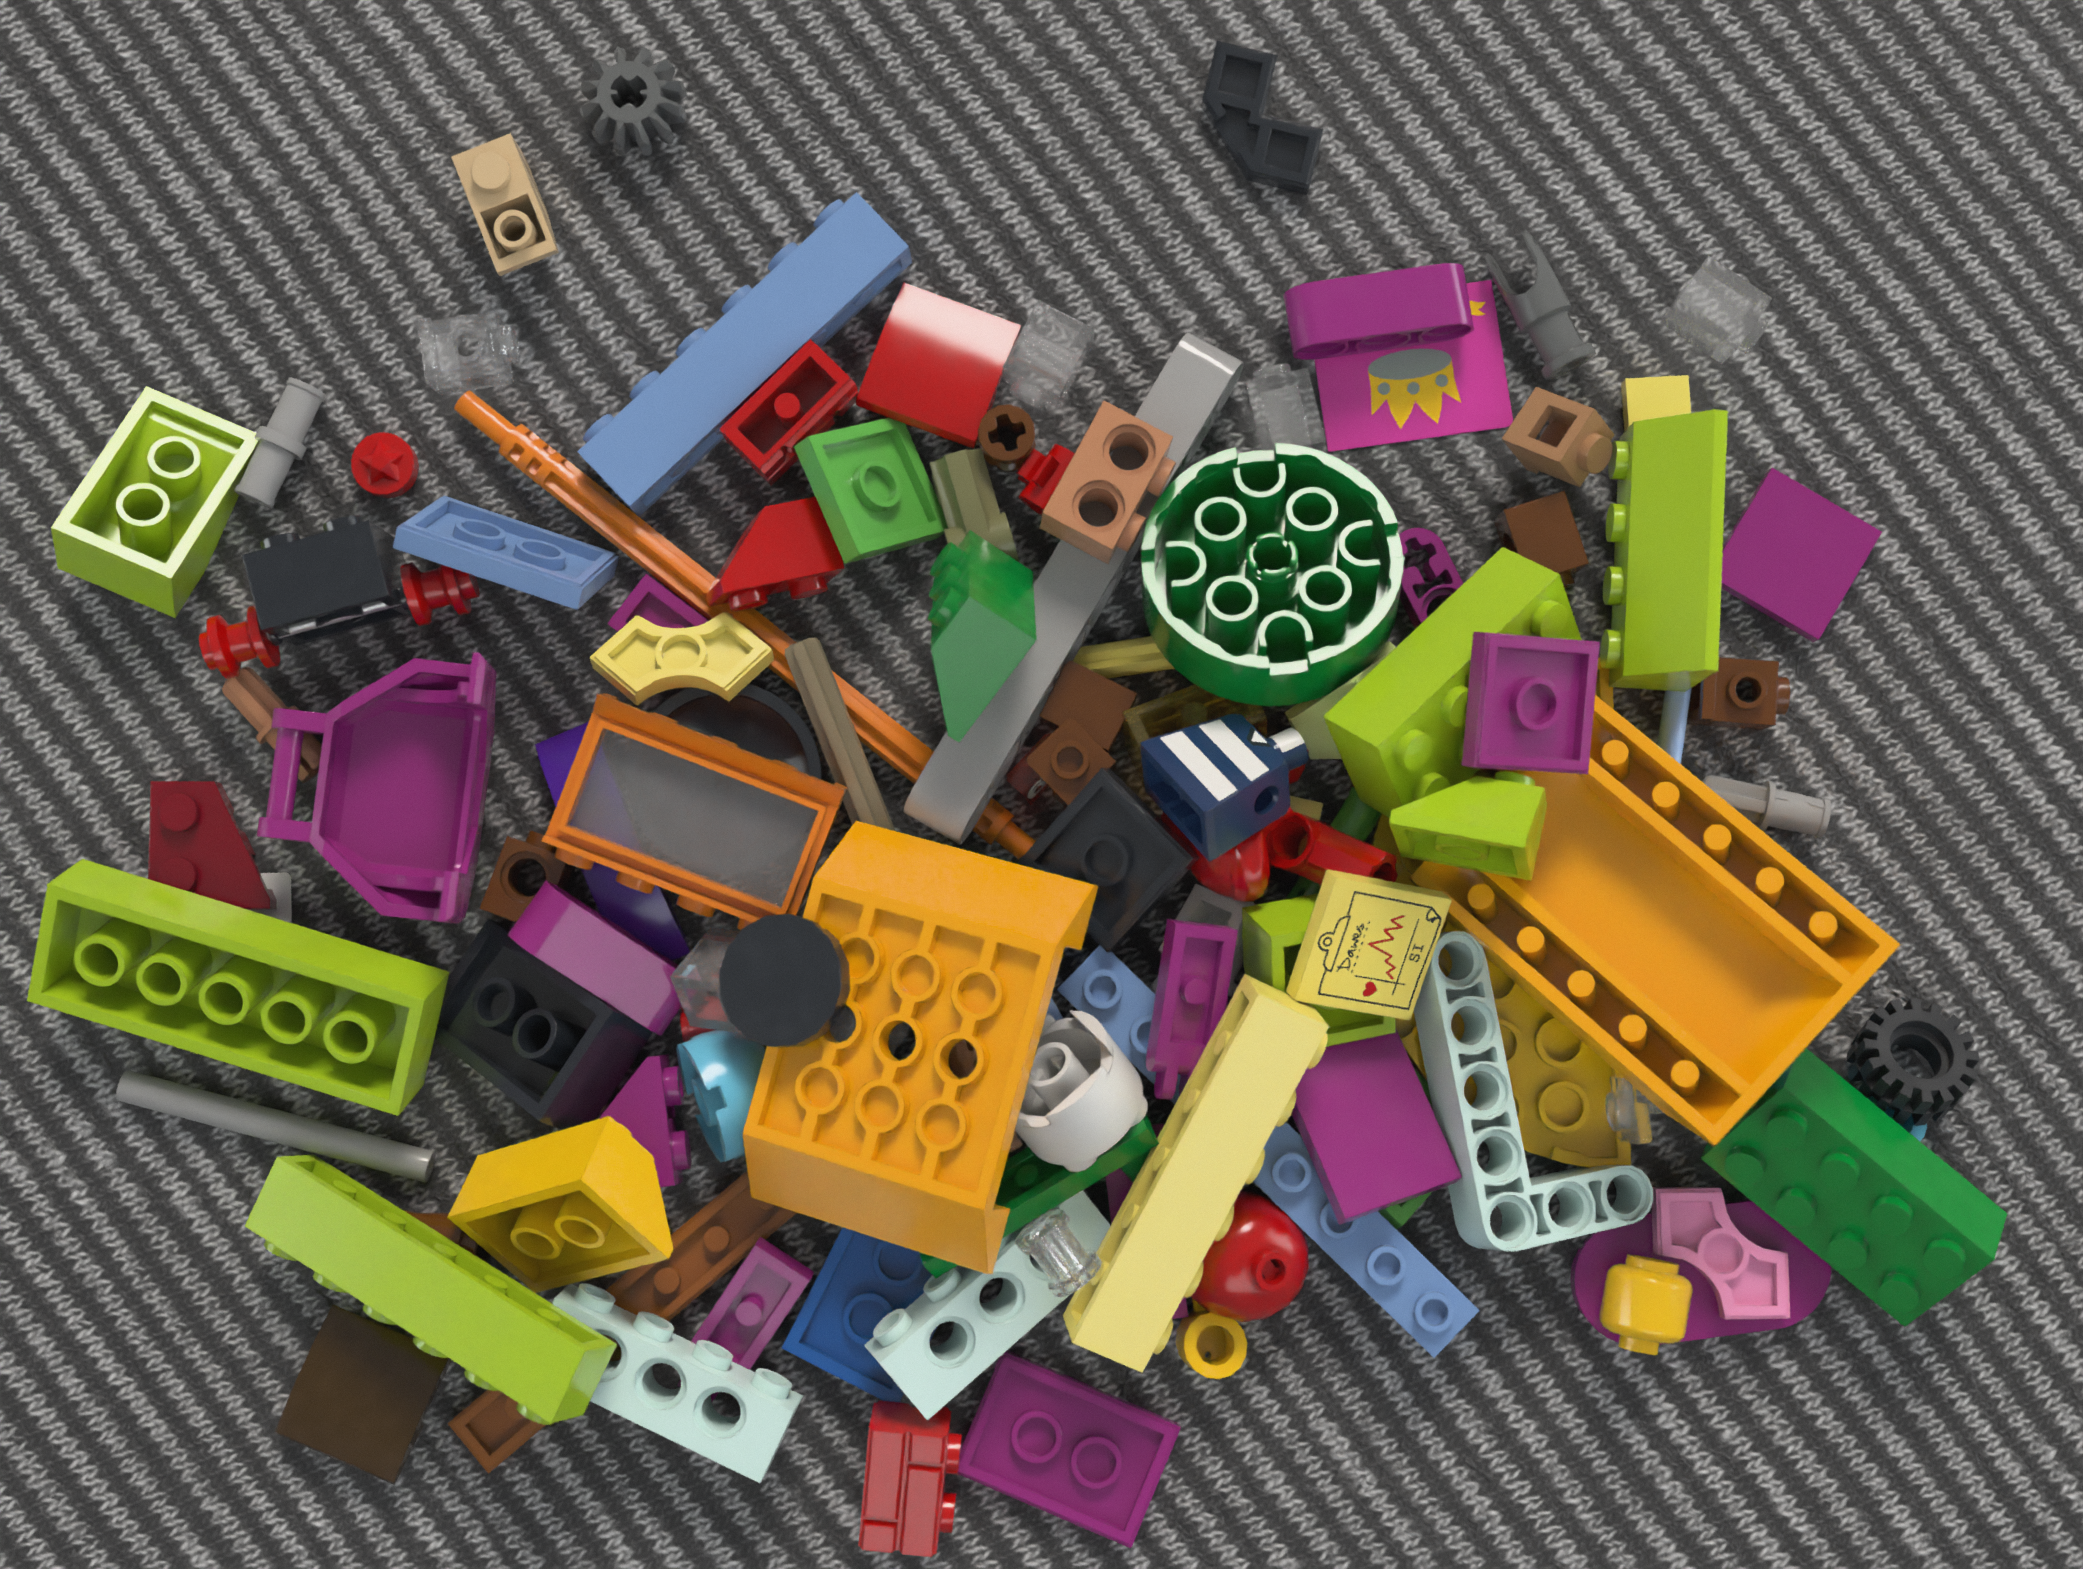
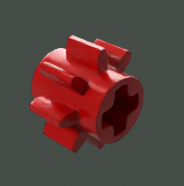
[1016,444,1074,516]

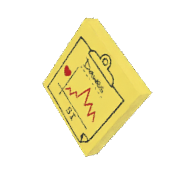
[1286,869,1452,1020]

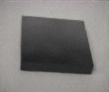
[1018,768,1200,953]

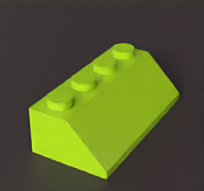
[1600,409,1728,692]

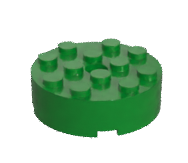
[1141,443,1404,706]

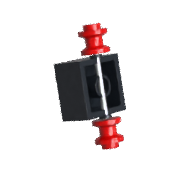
[199,516,480,679]

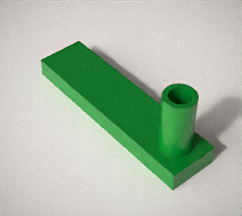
[919,1114,1159,1279]

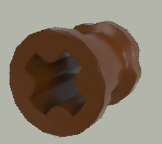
[978,404,1036,473]

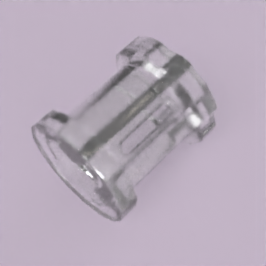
[1015,1207,1102,1298]

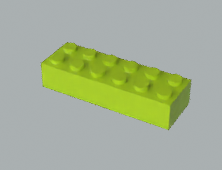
[27,859,449,1116]

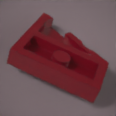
[148,781,277,909]

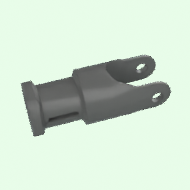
[1485,231,1596,380]

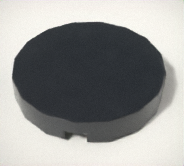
[719,914,850,1048]

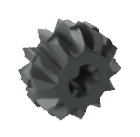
[580,46,687,157]

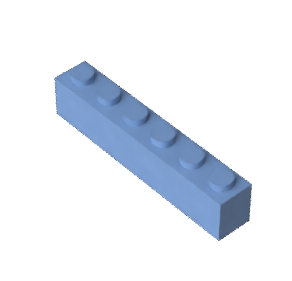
[577,192,912,517]

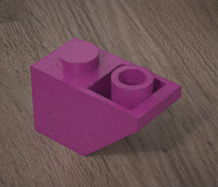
[599,1054,692,1187]

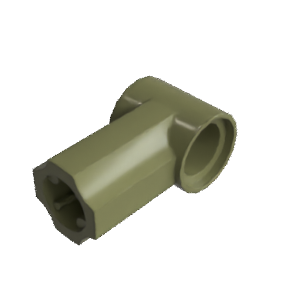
[930,448,1019,562]

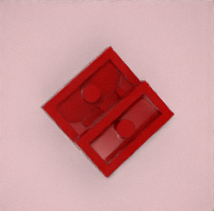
[856,283,1021,449]

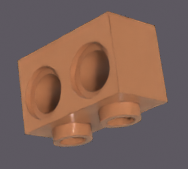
[1040,401,1176,564]

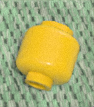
[1600,1254,1692,1355]

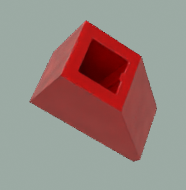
[706,497,844,612]

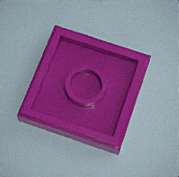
[1721,467,1882,642]
[1462,632,1600,774]

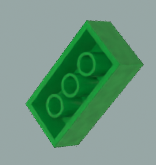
[1700,1048,2007,1327]

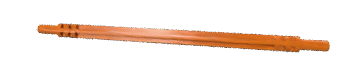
[454,390,1036,859]

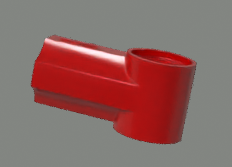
[1266,812,1398,885]

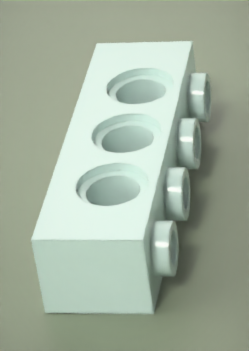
[864,1190,1111,1421]
[552,1283,803,1483]

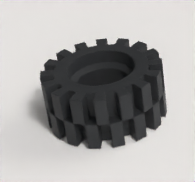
[1846,998,1979,1126]

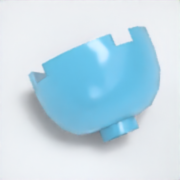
[677,1029,766,1162]

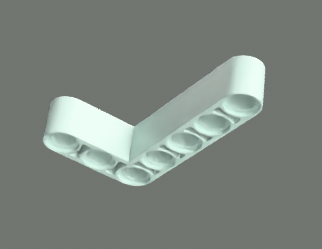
[1414,931,1653,1251]

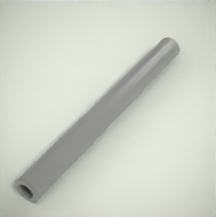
[116,1070,436,1183]

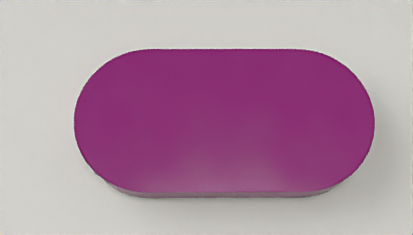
[1570,1199,1831,1345]

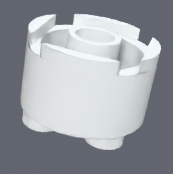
[1015,1011,1148,1172]

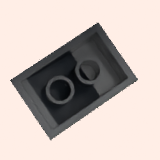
[435,918,653,1130]

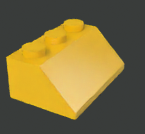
[447,1116,673,1293]

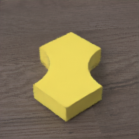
[590,612,774,706]

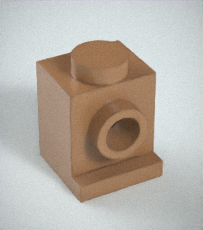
[1502,387,1614,487]

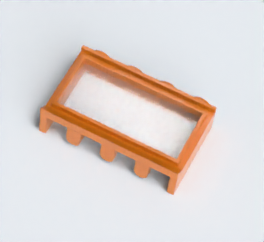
[542,693,847,930]

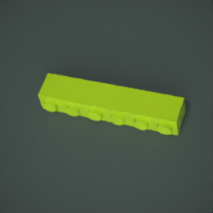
[245,1154,617,1425]

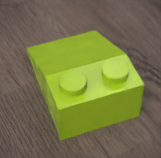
[51,386,259,618]

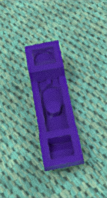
[535,722,692,961]

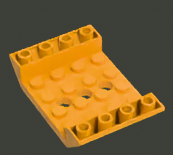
[742,821,1098,1274]

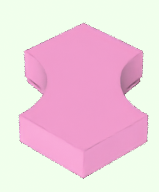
[1652,1187,1790,1320]

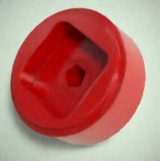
[351,432,419,498]

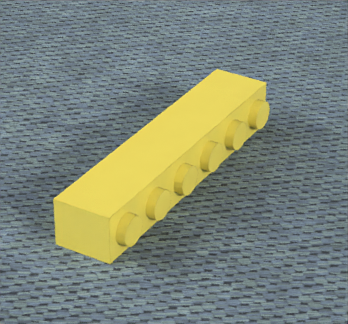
[1063,974,1329,1373]

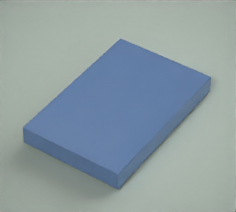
[393,496,619,610]

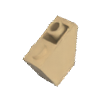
[451,133,559,276]

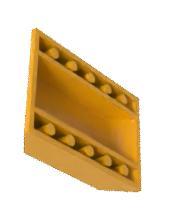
[1409,694,1900,1147]

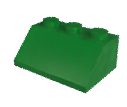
[928,530,1037,743]

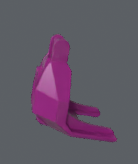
[257,652,496,924]

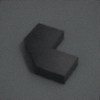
[1201,41,1324,195]

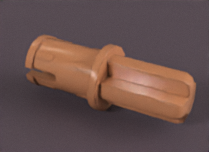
[222,667,322,783]

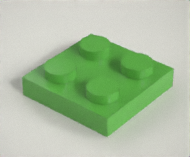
[794,418,948,564]

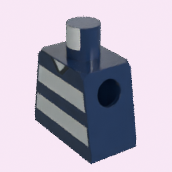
[1140,713,1309,861]

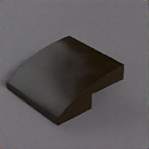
[275,1305,452,1485]

